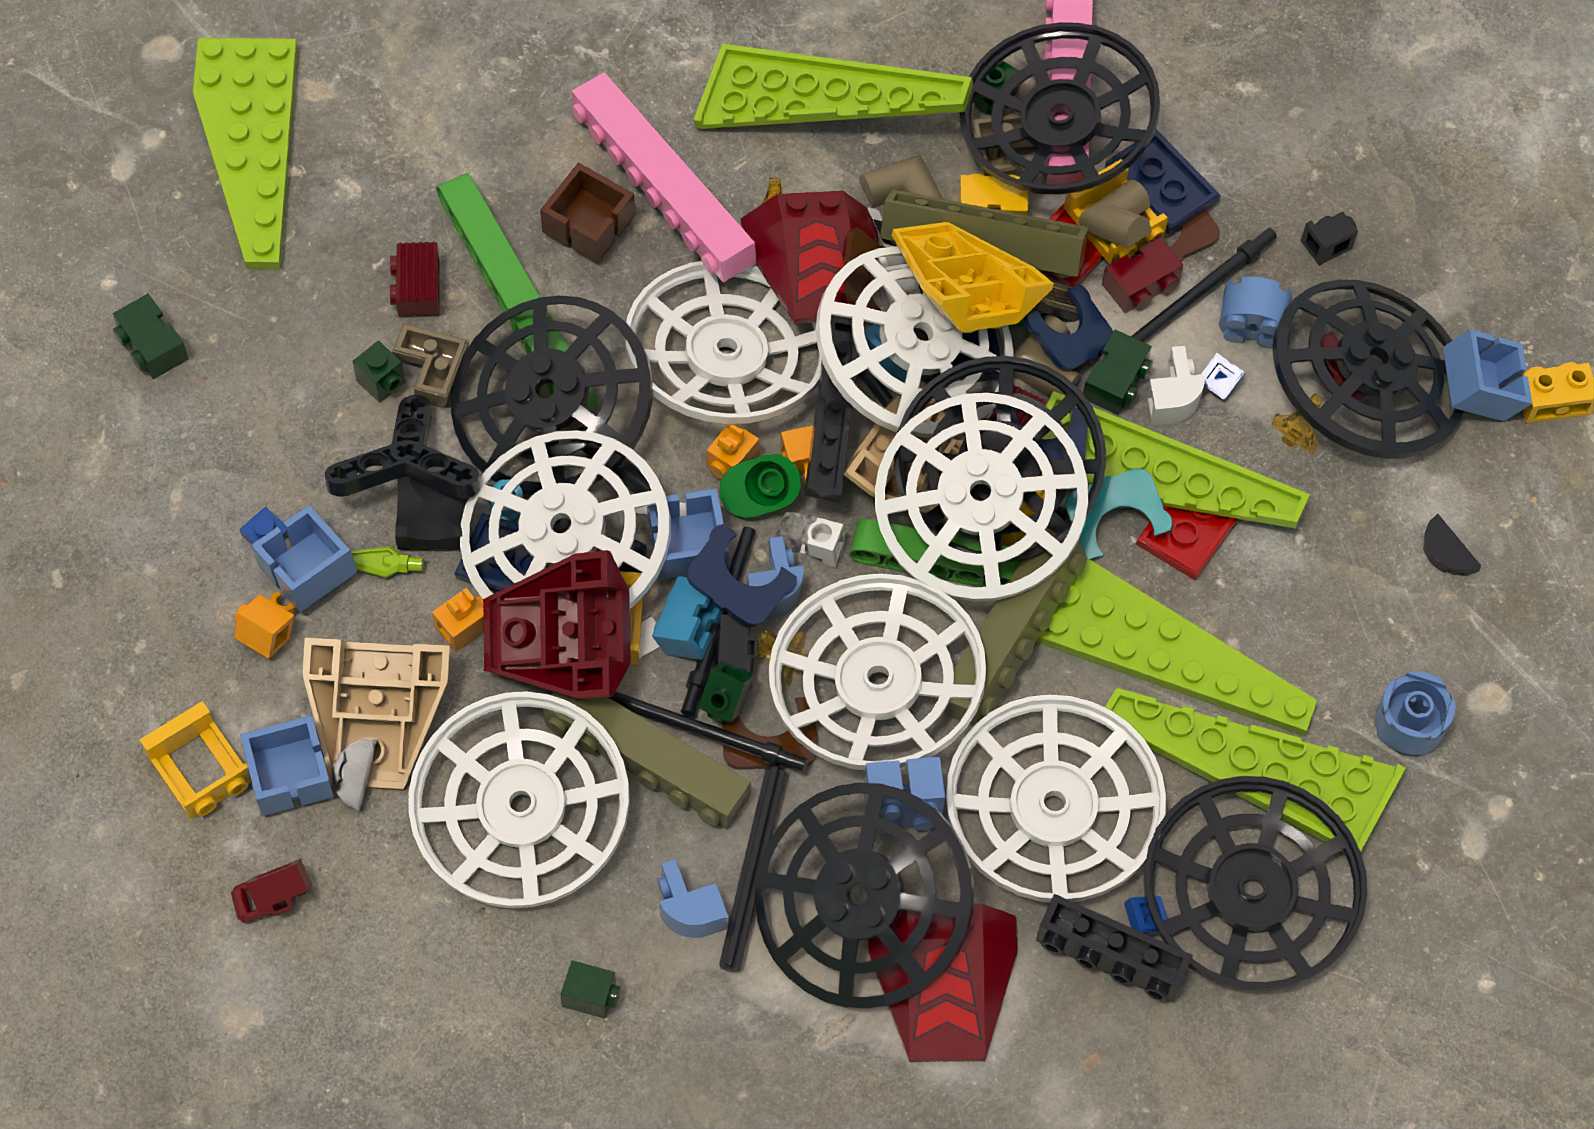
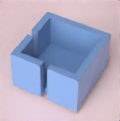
[1443,329,1532,421]
[647,488,729,580]
[251,505,358,613]
[240,715,334,816]
[864,756,945,834]

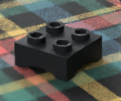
[395,476,468,549]

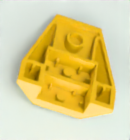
[892,222,1054,333]

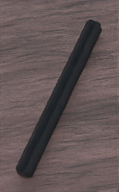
[719,765,787,972]

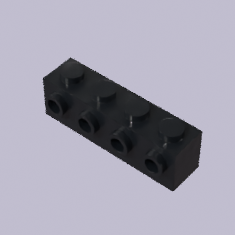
[1036,894,1193,1002]

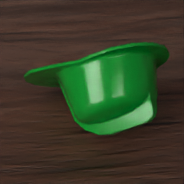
[719,454,802,518]

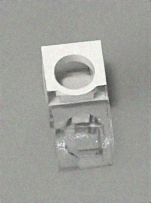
[775,512,846,568]

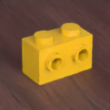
[1520,362,1594,423]

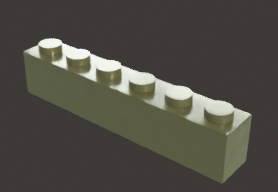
[880,189,1089,278]
[937,528,1088,726]
[543,692,751,830]

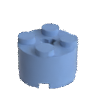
[1219,276,1293,348]
[1375,671,1456,755]

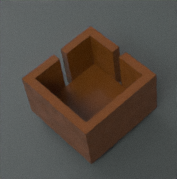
[540,162,635,263]

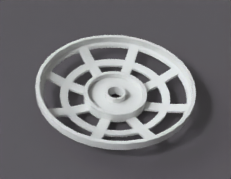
[816,246,1014,438]
[624,261,822,424]
[875,393,1088,601]
[460,430,671,609]
[769,574,986,770]
[409,692,630,908]
[945,694,1166,902]

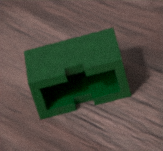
[113,293,188,379]
[1083,329,1153,415]

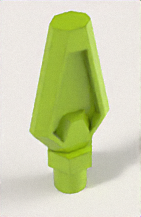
[351,546,424,578]

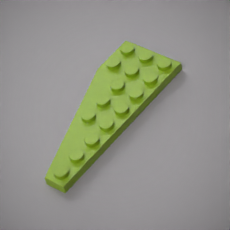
[193,38,297,269]

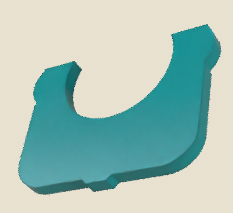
[1066,468,1172,560]

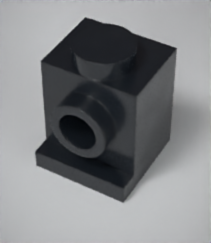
[1301,211,1358,266]

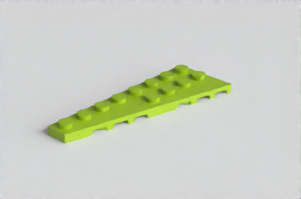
[693,43,973,129]
[1041,391,1310,529]
[1036,559,1317,737]
[1105,687,1406,852]

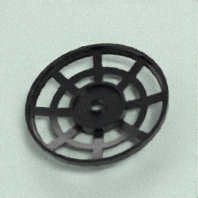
[960,22,1160,195]
[1272,280,1464,459]
[451,295,653,496]
[894,356,1106,562]
[1143,776,1367,991]
[755,783,975,1009]

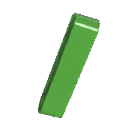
[849,519,1022,587]

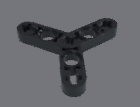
[325,395,480,498]

